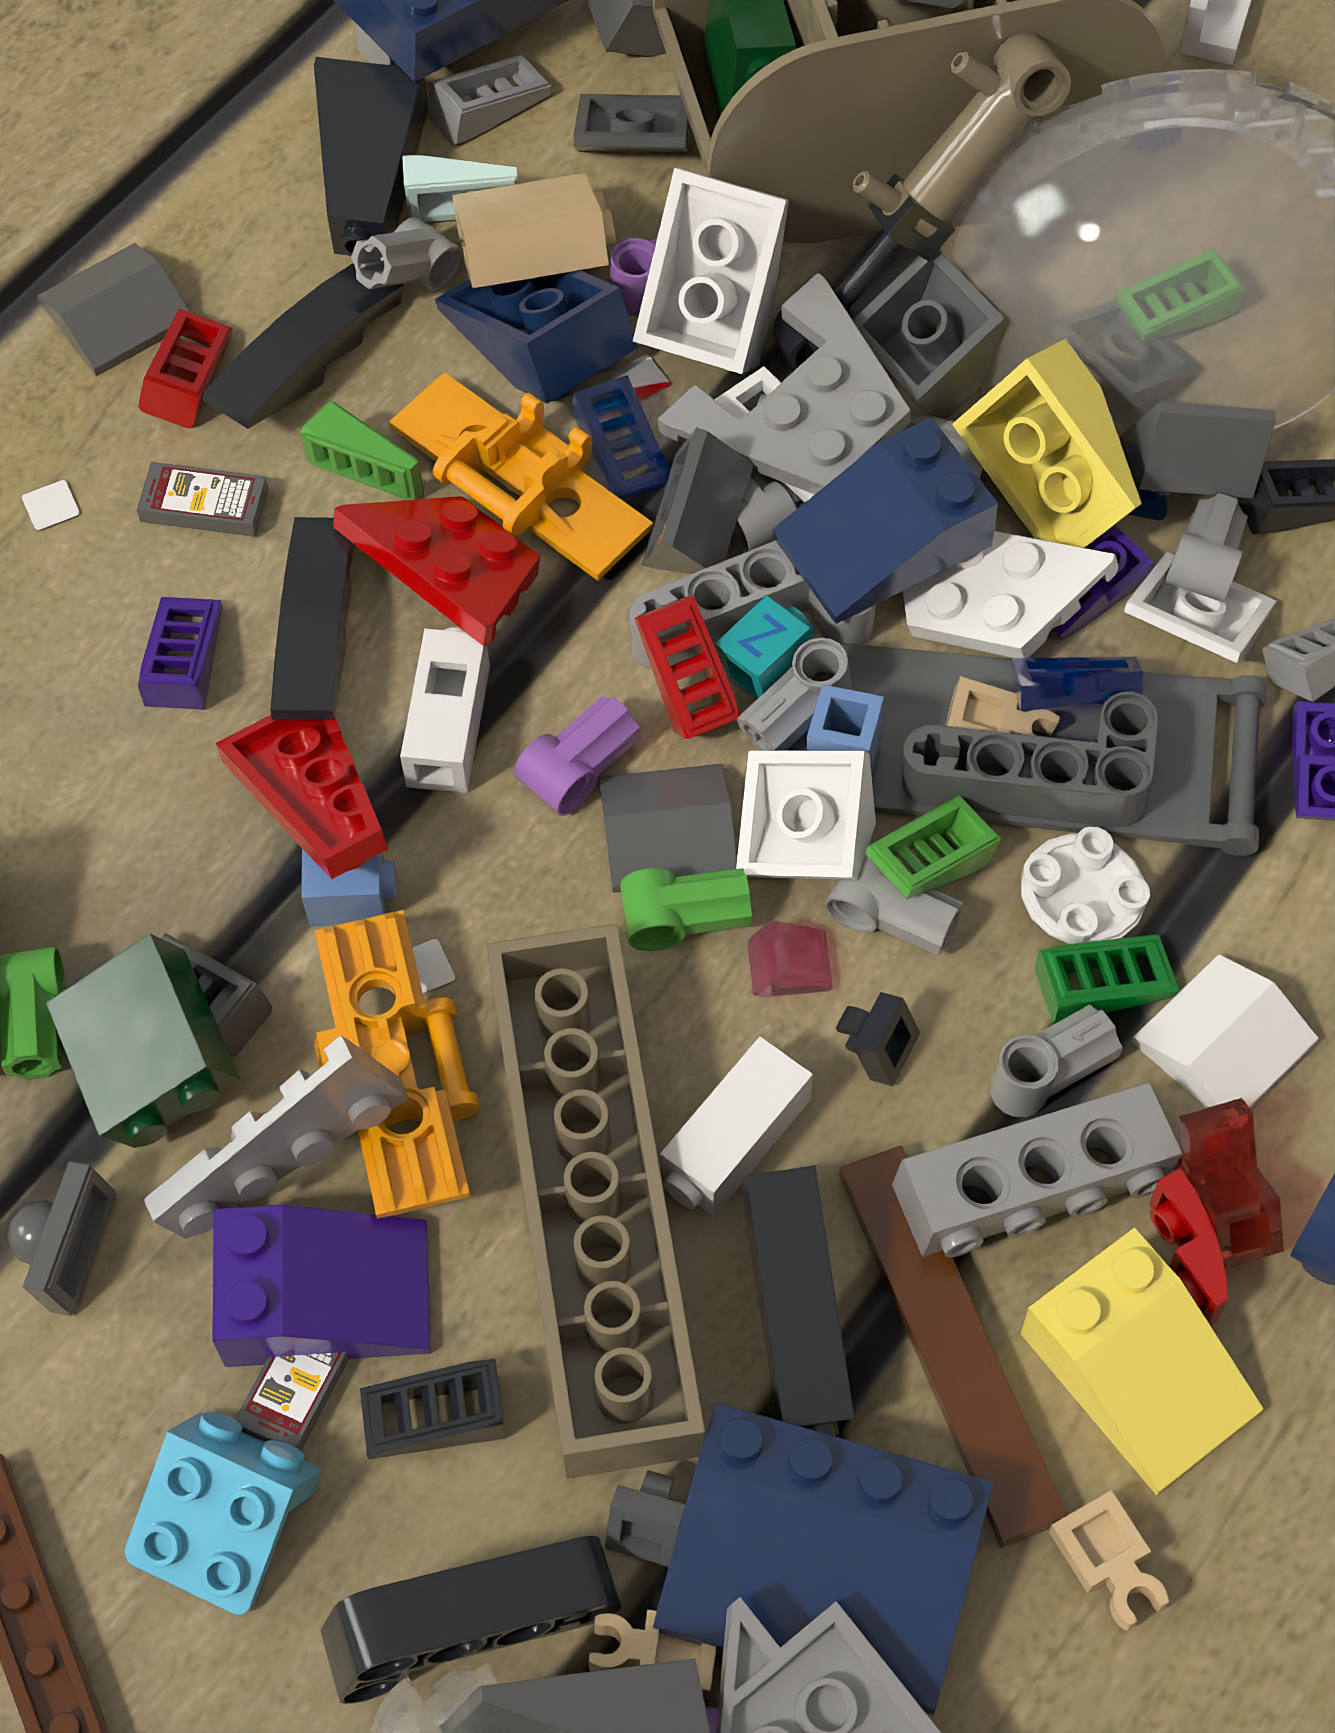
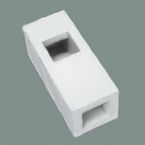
[400,627,490,793]
[660,1037,813,1217]

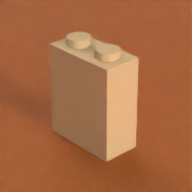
[452,173,616,288]

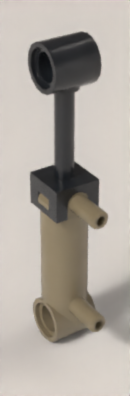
[772,32,1072,372]

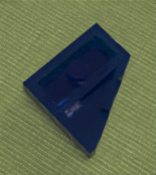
[1012,656,1143,711]

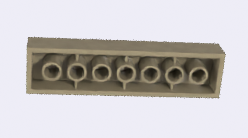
[486,923,705,1479]

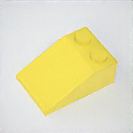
[952,338,1142,548]
[1021,1227,1264,1496]

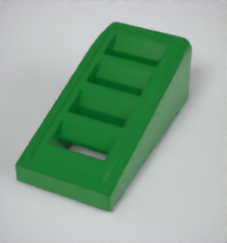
[1034,934,1179,1025]

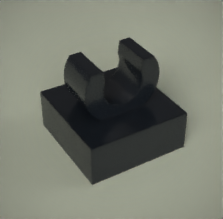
[836,992,920,1087]

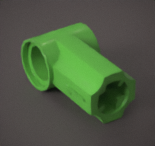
[620,868,752,951]
[0,946,66,1080]

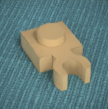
[945,676,1059,736]
[1049,1490,1169,1631]
[589,1610,716,1700]

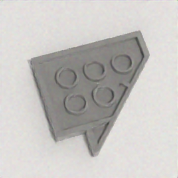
[716,1597,941,1733]

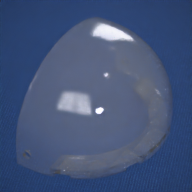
[939,69,1335,437]

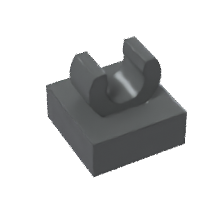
[605,1470,686,1567]

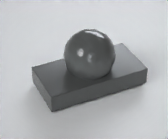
[7,1162,116,1316]

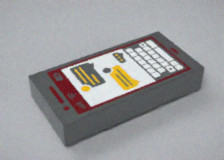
[137,462,269,537]
[235,1352,349,1451]

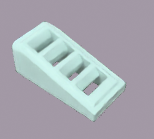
[402,155,518,222]

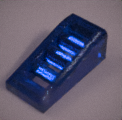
[570,375,670,499]

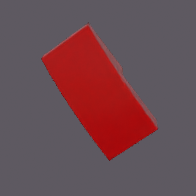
[1149,1168,1228,1326]

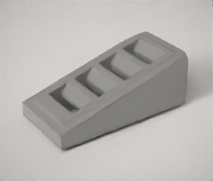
[427,55,552,145]
[1262,618,1335,702]

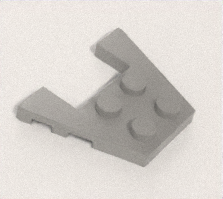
[658,273,911,495]

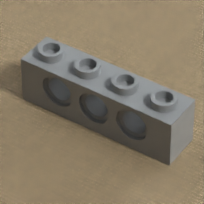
[892,1083,1183,1257]

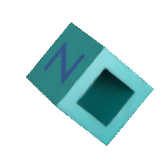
[715,595,814,700]

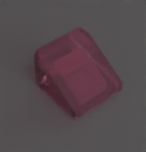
[748,920,833,997]

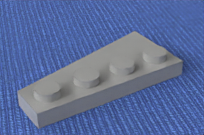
[144,1035,409,1239]

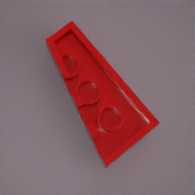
[215,715,388,880]

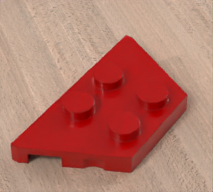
[333,496,540,646]

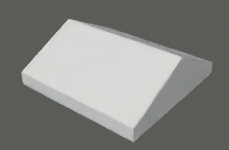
[1124,552,1277,663]
[736,751,876,880]
[1131,955,1319,1129]

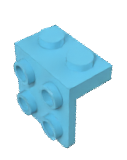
[125,1412,323,1615]

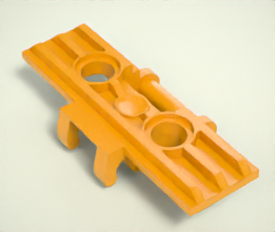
[389,372,653,581]
[314,910,480,1219]

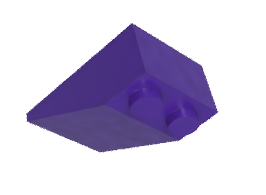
[212,1205,431,1367]

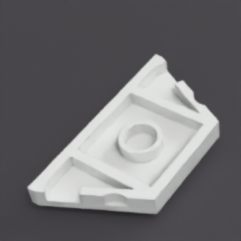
[903,531,1119,660]

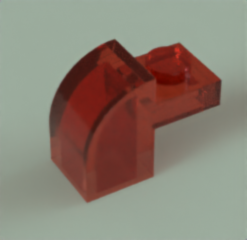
[1174,1098,1284,1269]

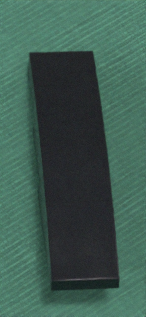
[203,263,404,429]
[270,517,355,720]

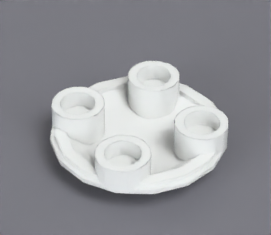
[1021,827,1150,944]

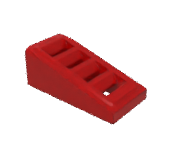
[138,309,233,428]
[634,595,741,739]

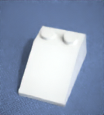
[633,167,789,374]

